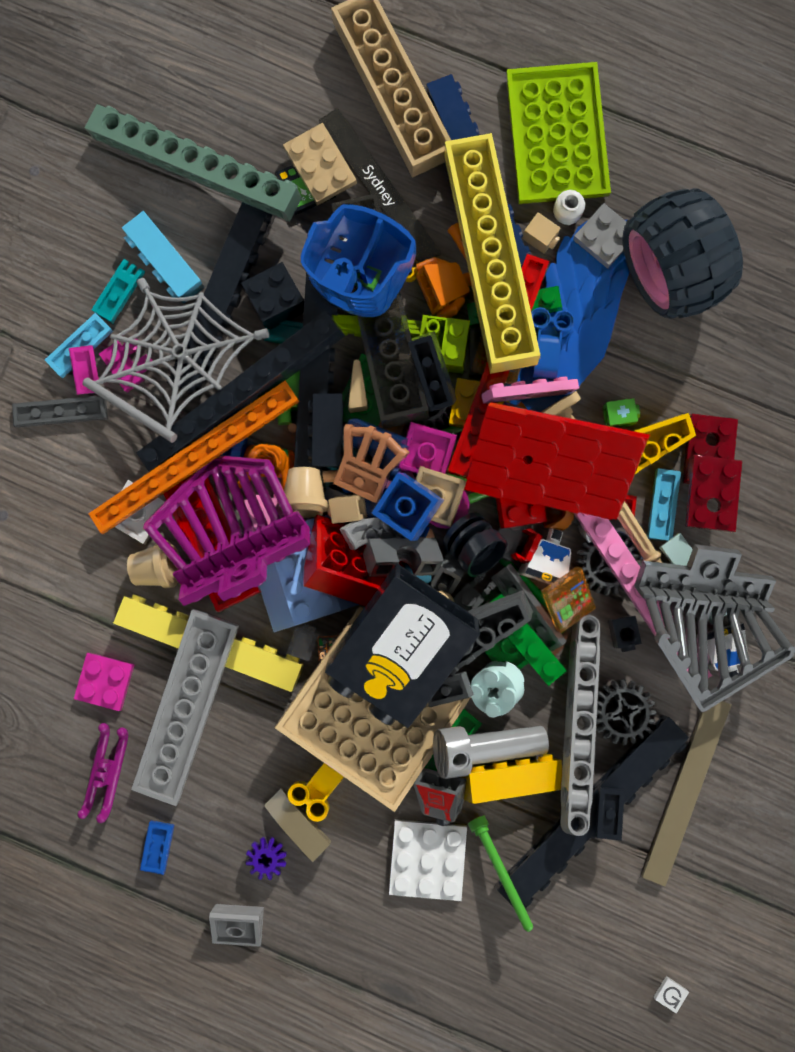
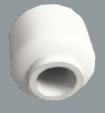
[553,190,585,225]

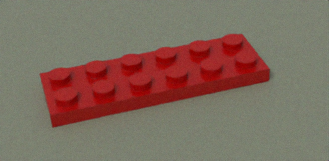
[164,476,261,613]

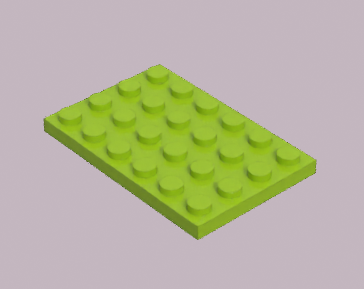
[506,62,611,204]

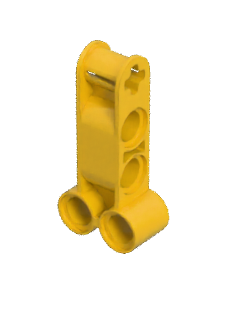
[288,763,344,822]

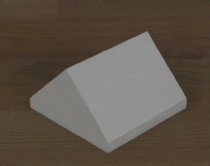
[209,904,264,947]

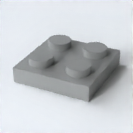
[573,203,626,268]

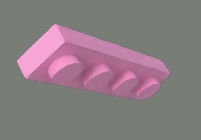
[482,377,579,404]

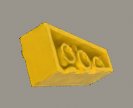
[634,413,696,474]
[461,754,562,804]

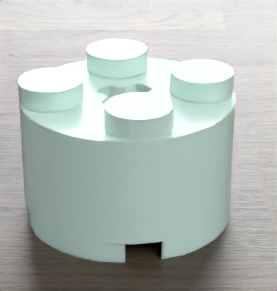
[471,661,525,718]

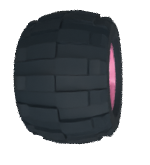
[622,188,743,319]

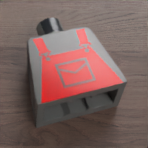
[414,768,467,826]

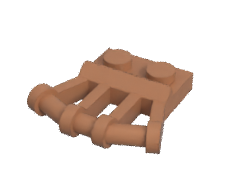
[333,424,410,503]

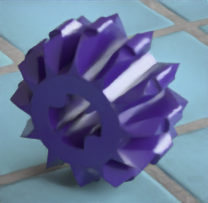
[246,837,287,880]

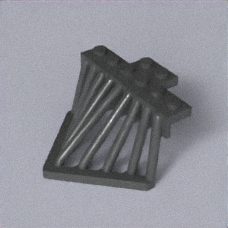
[634,544,795,712]

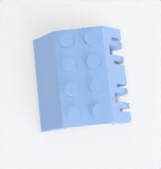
[259,515,360,632]

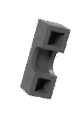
[362,537,444,577]

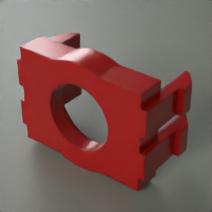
[510,528,542,564]

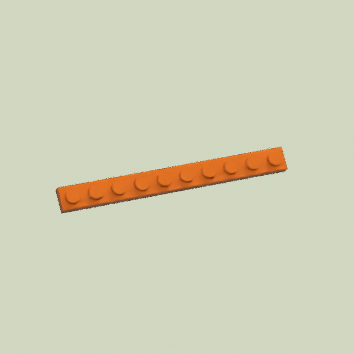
[88,380,300,534]

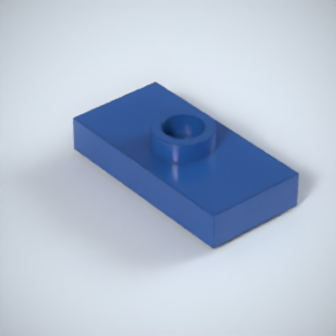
[140,820,175,875]

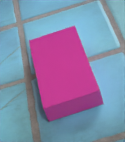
[69,345,99,395]

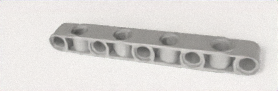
[560,615,600,836]

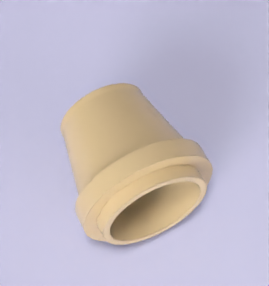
[279,467,328,518]
[127,540,180,588]

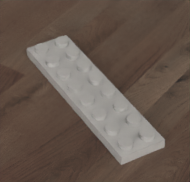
[131,609,239,806]

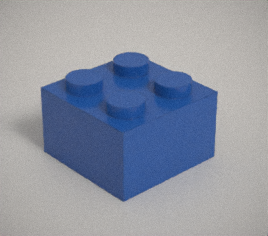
[372,472,444,541]

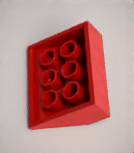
[303,514,402,606]

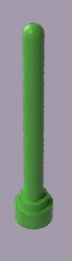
[468,815,533,932]

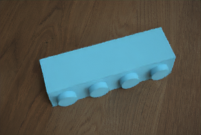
[122,211,205,304]

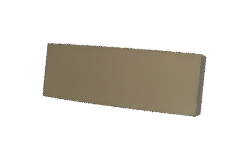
[264,788,331,862]

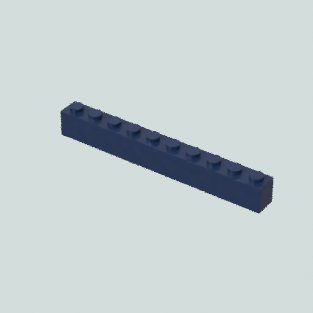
[426,74,531,269]

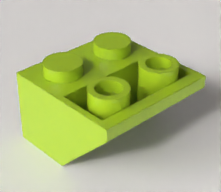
[420,315,470,374]

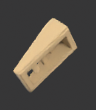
[348,360,368,413]

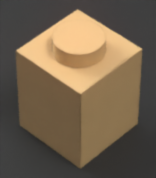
[522,212,560,254]
[327,494,367,524]

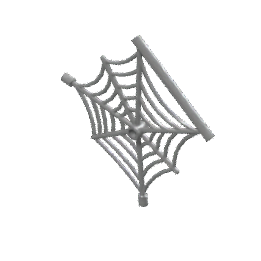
[83,278,269,443]

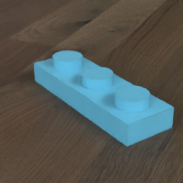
[45,313,113,378]
[647,468,681,541]

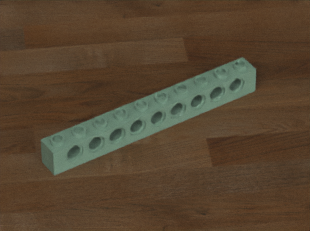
[84,104,302,222]

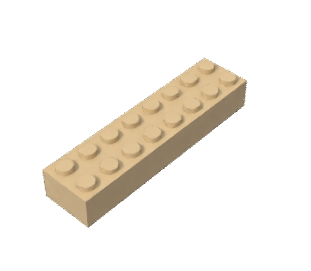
[331,0,451,178]

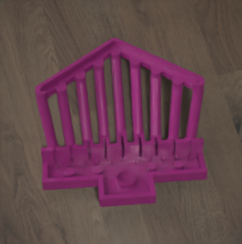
[143,456,310,606]

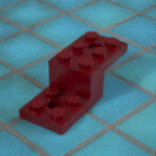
[683,414,742,533]

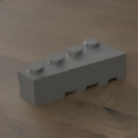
[450,590,533,675]

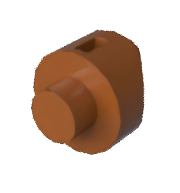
[543,506,574,531]

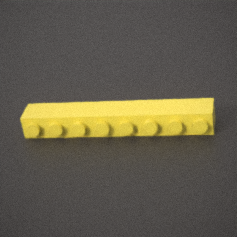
[113,594,304,692]

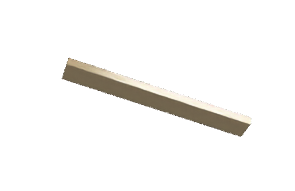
[641,701,732,886]

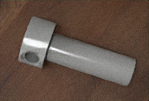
[433,726,549,779]

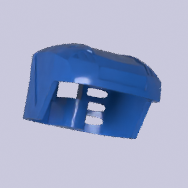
[301,204,416,317]

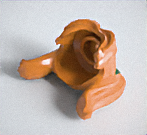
[237,444,295,491]

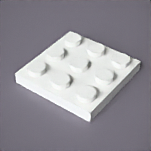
[389,819,467,901]

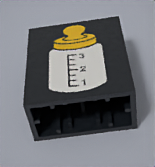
[325,563,480,728]

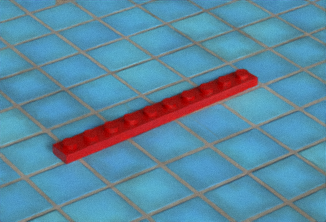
[447,254,549,479]

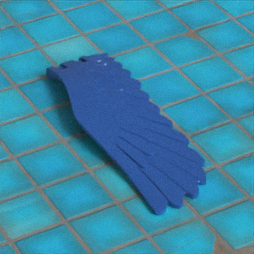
[504,220,630,412]

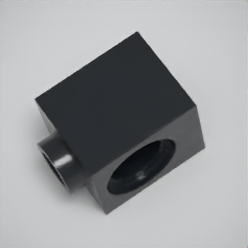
[608,616,642,652]

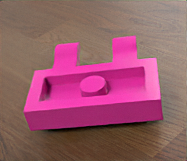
[99,338,152,393]

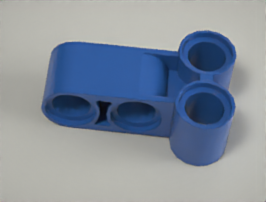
[531,307,574,380]

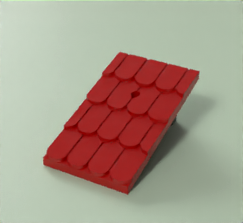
[464,401,650,520]

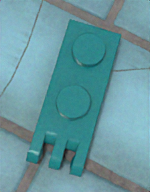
[91,259,145,324]

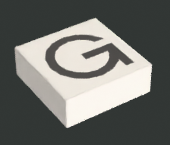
[654,976,689,1013]

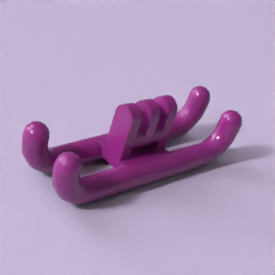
[77,723,129,823]

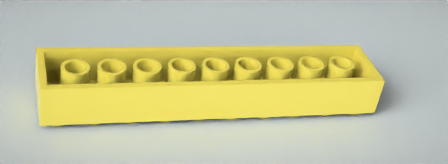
[445,133,540,374]

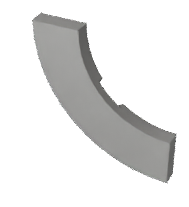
[339,518,406,550]

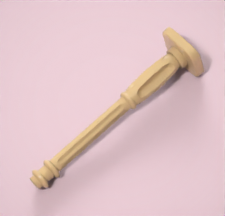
[541,391,663,563]

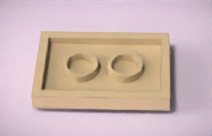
[283,123,357,206]

